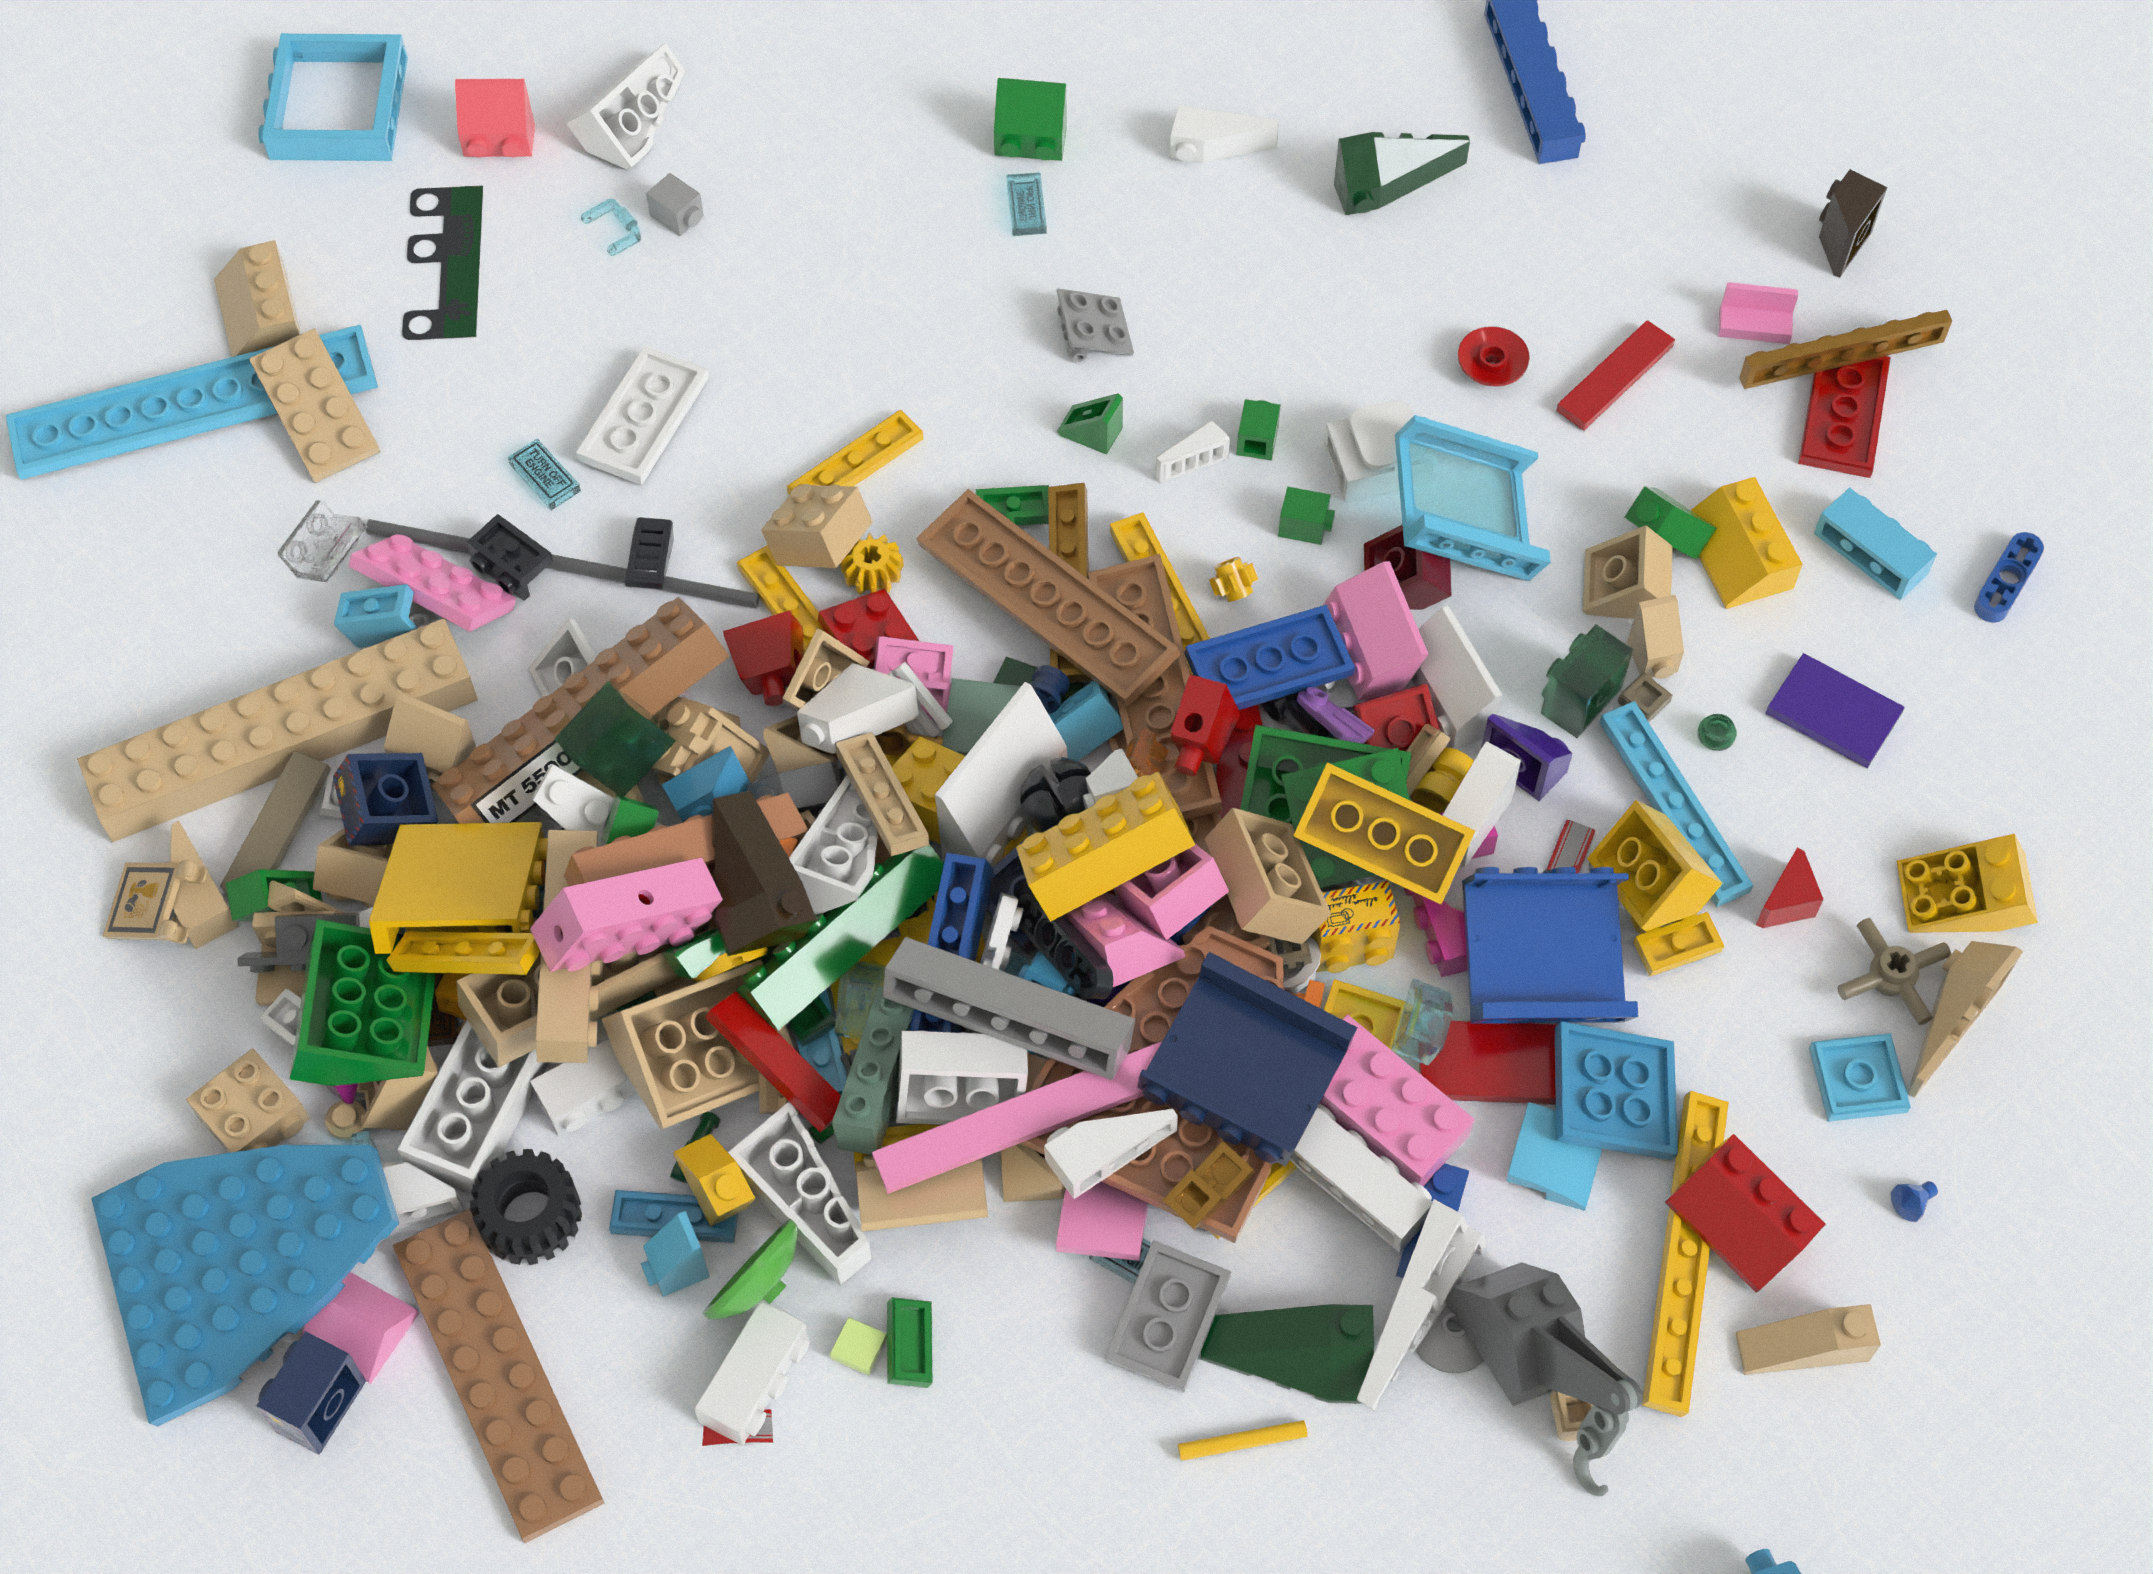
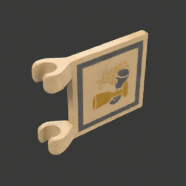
[103,860,208,944]

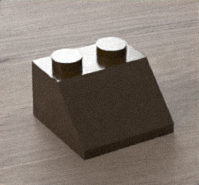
[1819,169,1888,278]

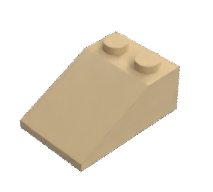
[782,628,870,711]

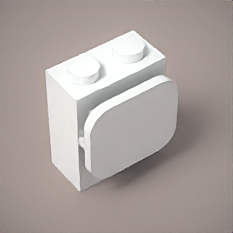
[1324,400,1435,502]

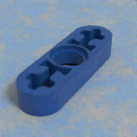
[1974,532,2044,623]

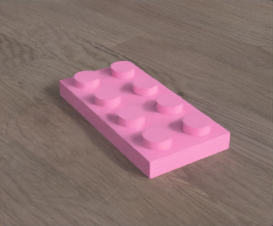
[349,534,516,632]

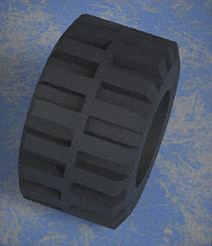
[470,1149,582,1265]

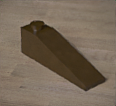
[711,791,816,956]

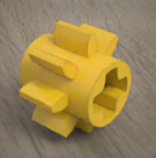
[1209,557,1258,602]

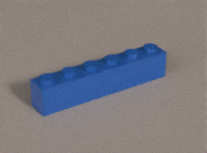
[1484,0,1586,164]
[897,853,994,1091]

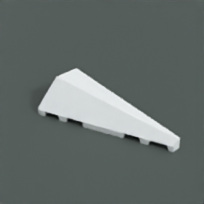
[1357,1199,1487,1411]

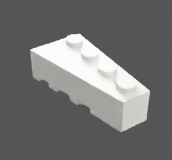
[728,1102,872,1286]

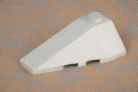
[566,43,685,170]
[789,775,878,916]

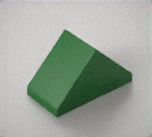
[1057,393,1123,455]

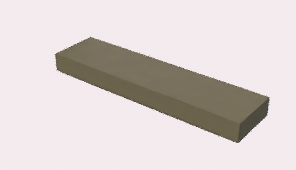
[220,751,331,892]

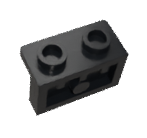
[467,514,553,601]

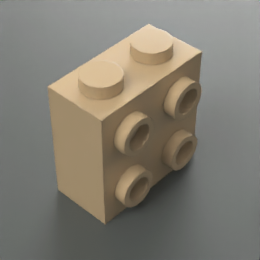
[186,1048,310,1153]

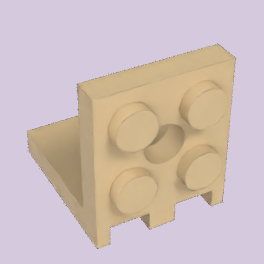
[619,696,770,783]

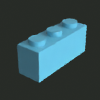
[1814,487,1937,600]

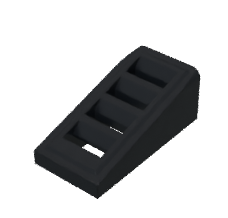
[625,517,674,589]

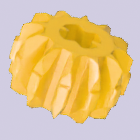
[840,532,904,595]

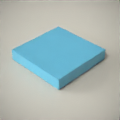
[1809,1033,1911,1122]

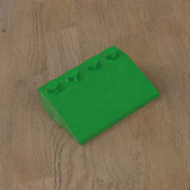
[1240,725,1412,825]
[289,919,436,1086]

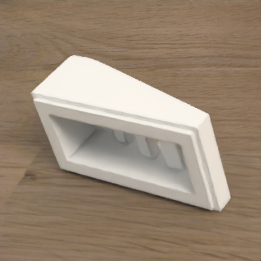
[1155,420,1230,483]

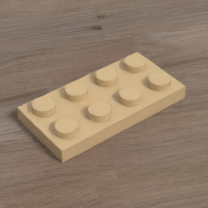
[249,328,381,483]

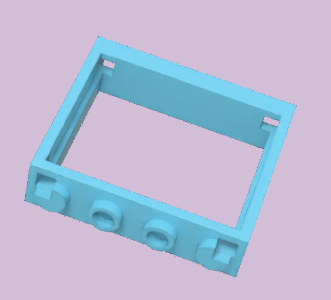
[258,33,408,161]

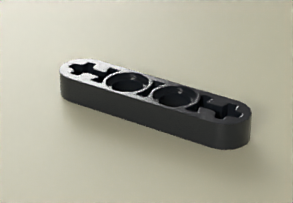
[1017,894,1114,999]

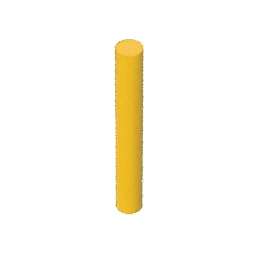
[1178,1420,1308,1461]

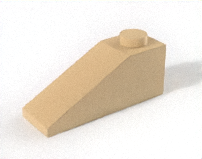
[169,821,239,949]
[1735,1304,1881,1375]

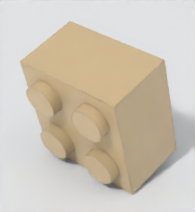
[761,484,873,568]

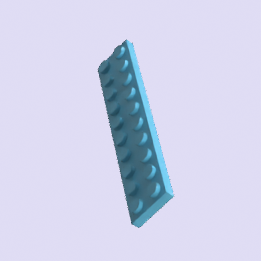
[5,324,378,480]

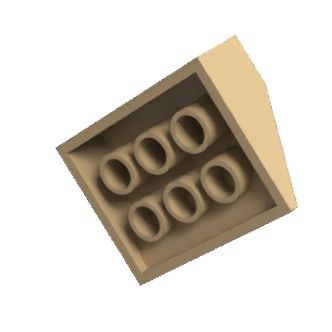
[602,959,794,1130]

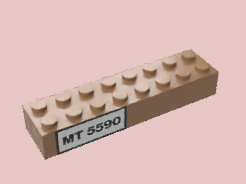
[432,596,730,823]

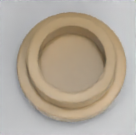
[325,1100,366,1140]

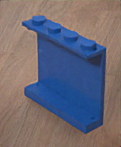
[1462,867,1638,1024]

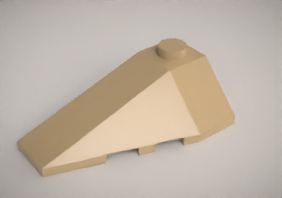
[1908,941,2023,1098]

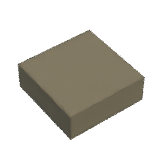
[1617,672,1673,722]

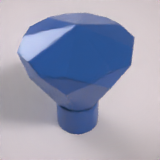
[1890,1181,1938,1222]

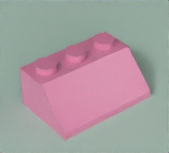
[1323,561,1428,700]
[1064,892,1185,987]

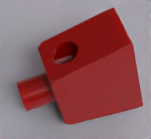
[723,610,803,706]
[1171,674,1240,776]

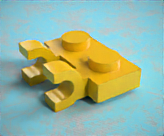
[1630,912,1725,977]

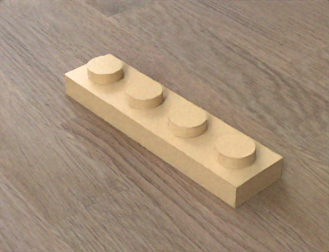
[835,732,929,856]

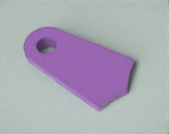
[1297,687,1374,744]

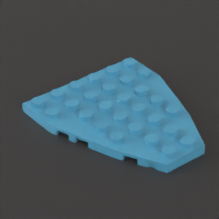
[91,1145,399,1427]

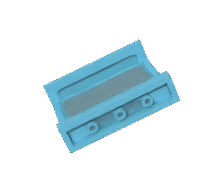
[1395,415,1551,581]

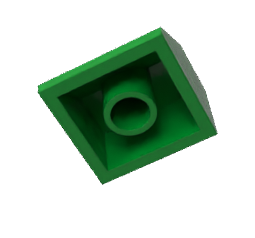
[994,78,1067,161]

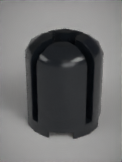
[1020,757,1091,833]

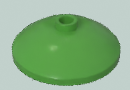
[702,1218,798,1320]

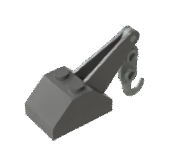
[1446,1262,1643,1496]

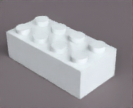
[397,1020,549,1193]

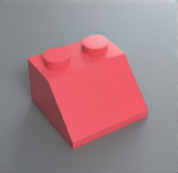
[455,79,535,157]

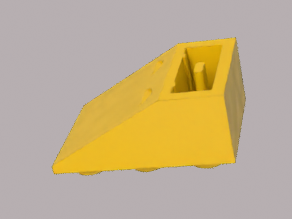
[1897,834,2038,933]

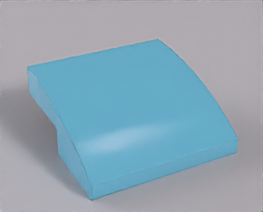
[1506,1102,1602,1211]

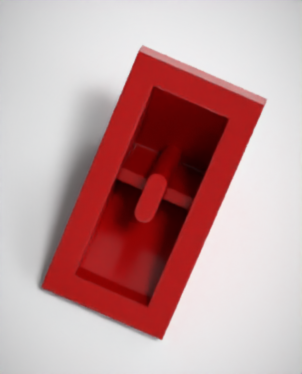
[1756,847,1824,928]

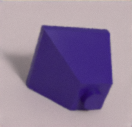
[1481,713,1573,801]

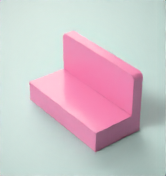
[1718,282,1798,344]

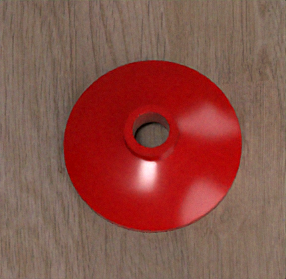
[1458,326,1530,387]

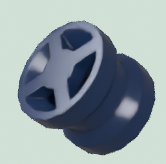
[1029,665,1070,714]

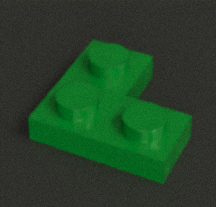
[976,485,1049,526]

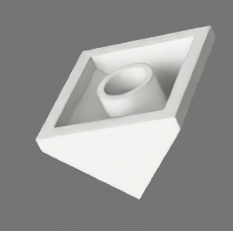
[528,618,596,697]

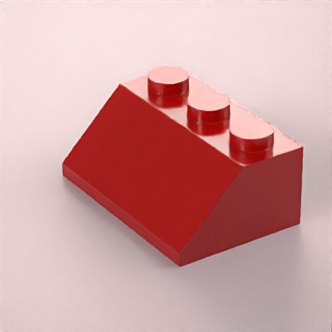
[1665,1134,1826,1293]

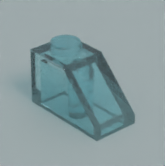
[1391,978,1453,1065]

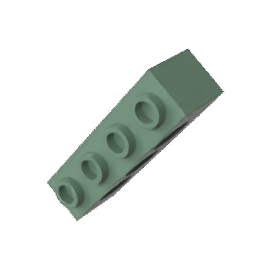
[832,986,914,1155]

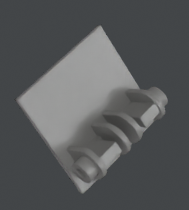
[1056,288,1134,362]

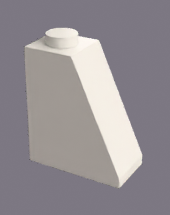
[797,663,919,754]
[1443,741,1521,868]

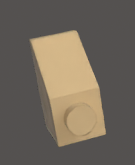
[1627,595,1684,679]

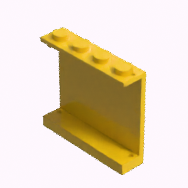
[369,822,548,954]

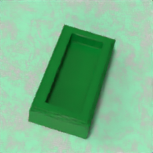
[887,1297,933,1388]

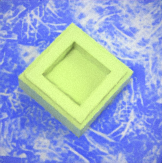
[830,1317,887,1376]

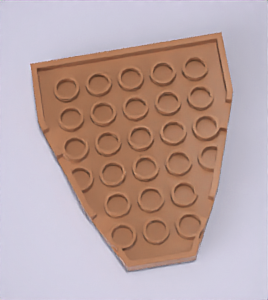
[1020,925,1284,1243]

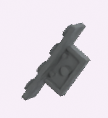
[237,913,360,973]

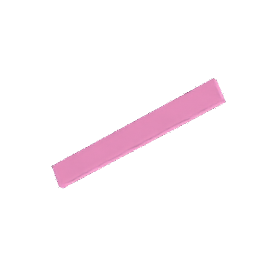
[872,1042,1162,1194]

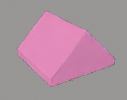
[302,1272,419,1384]

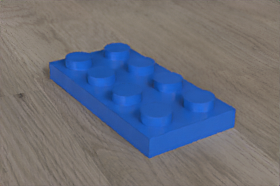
[1184,605,1356,710]

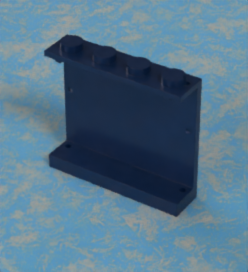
[1137,952,1358,1166]

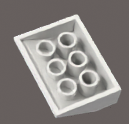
[935,682,1067,867]

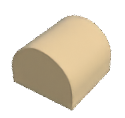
[1549,1391,1593,1441]

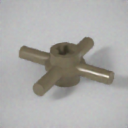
[1837,918,1951,1025]

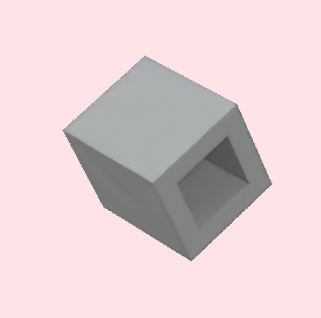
[646,173,704,236]

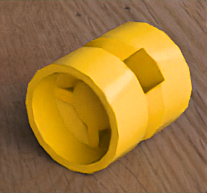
[1411,747,1474,813]

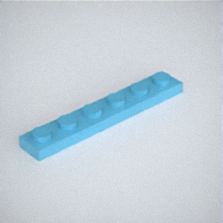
[1599,701,1753,907]

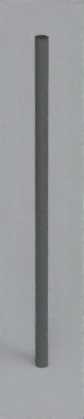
[366,519,759,608]

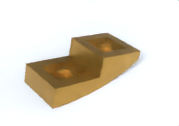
[1163,1141,1256,1230]

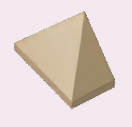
[1001,1143,1066,1202]

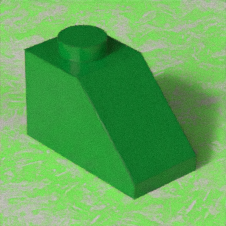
[1624,486,1717,559]
[225,869,323,921]

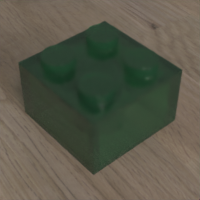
[1541,624,1633,739]
[554,681,676,797]

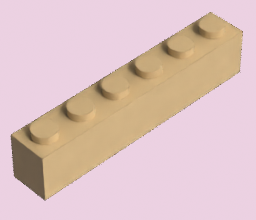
[536,830,601,1063]

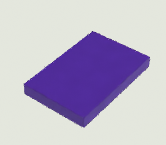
[1766,653,1905,769]

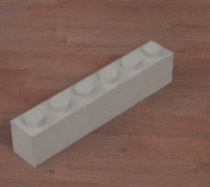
[883,937,1135,1080]

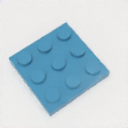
[1555,1021,1678,1160]

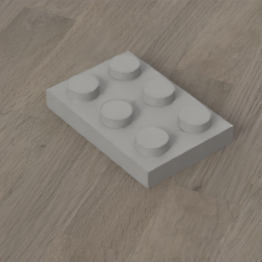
[1105,1240,1231,1392]

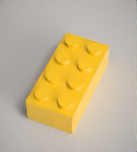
[1293,763,1475,904]
[1016,771,1195,922]

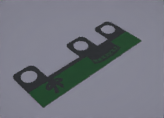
[402,185,483,340]

